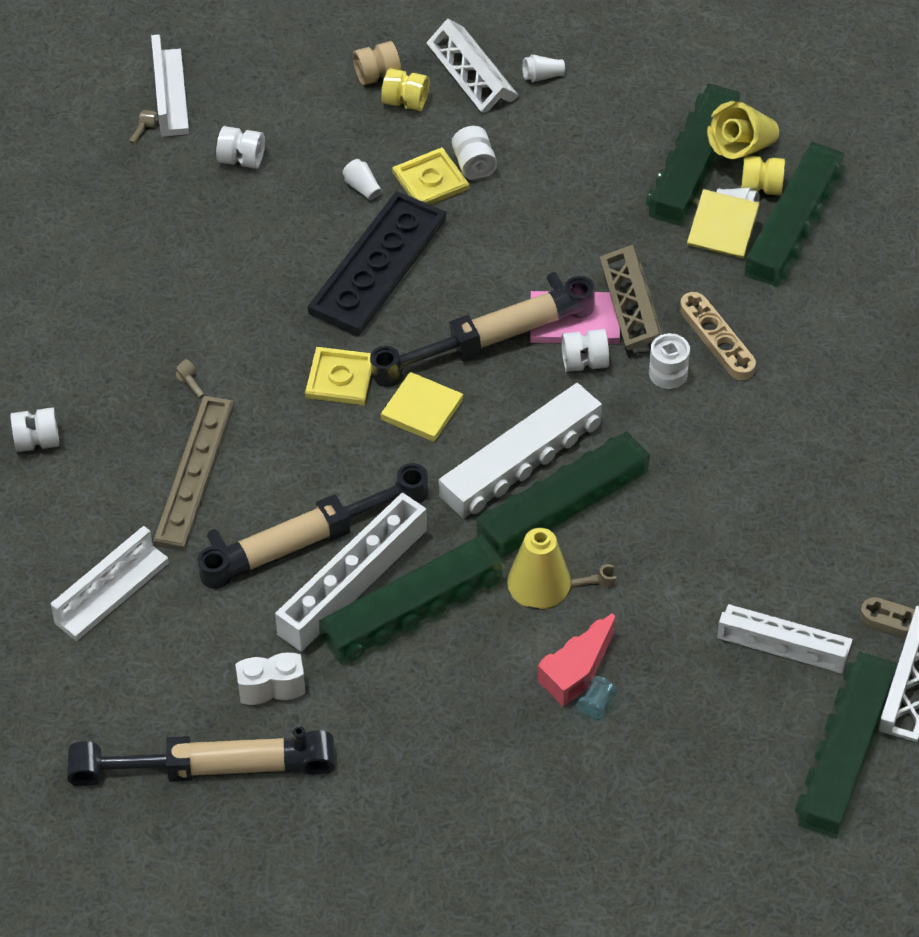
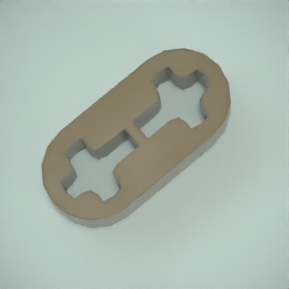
[860,597,915,638]

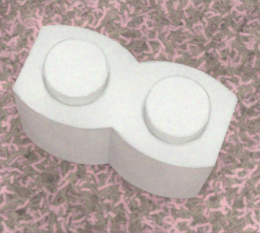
[235,653,305,705]

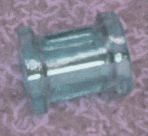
[576,676,617,720]

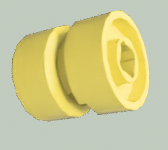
[381,68,429,111]
[741,156,785,196]

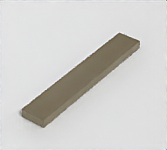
[153,396,233,551]

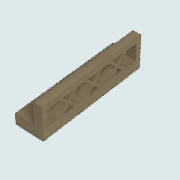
[600,245,662,351]

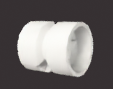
[216,126,265,169]
[452,126,497,180]
[561,329,609,372]
[649,333,690,389]
[11,407,60,452]

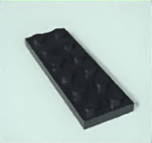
[307,191,446,336]

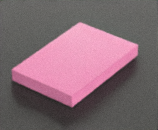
[530,291,620,344]

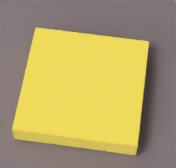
[392,147,469,205]
[687,189,760,259]
[305,347,372,405]
[381,372,463,442]

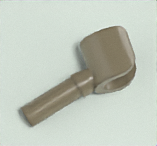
[129,110,158,144]
[176,359,205,399]
[571,564,617,588]

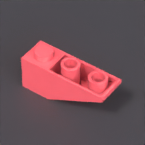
[538,613,615,707]

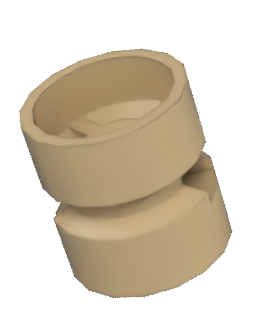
[353,41,401,86]

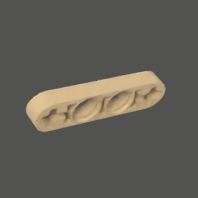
[680,292,756,380]

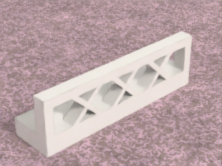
[427,19,518,113]
[151,34,189,137]
[51,526,169,642]
[717,604,853,673]
[879,606,919,742]

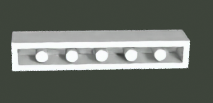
[439,383,602,519]
[275,493,427,652]

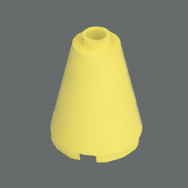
[707,101,779,159]
[507,528,571,609]

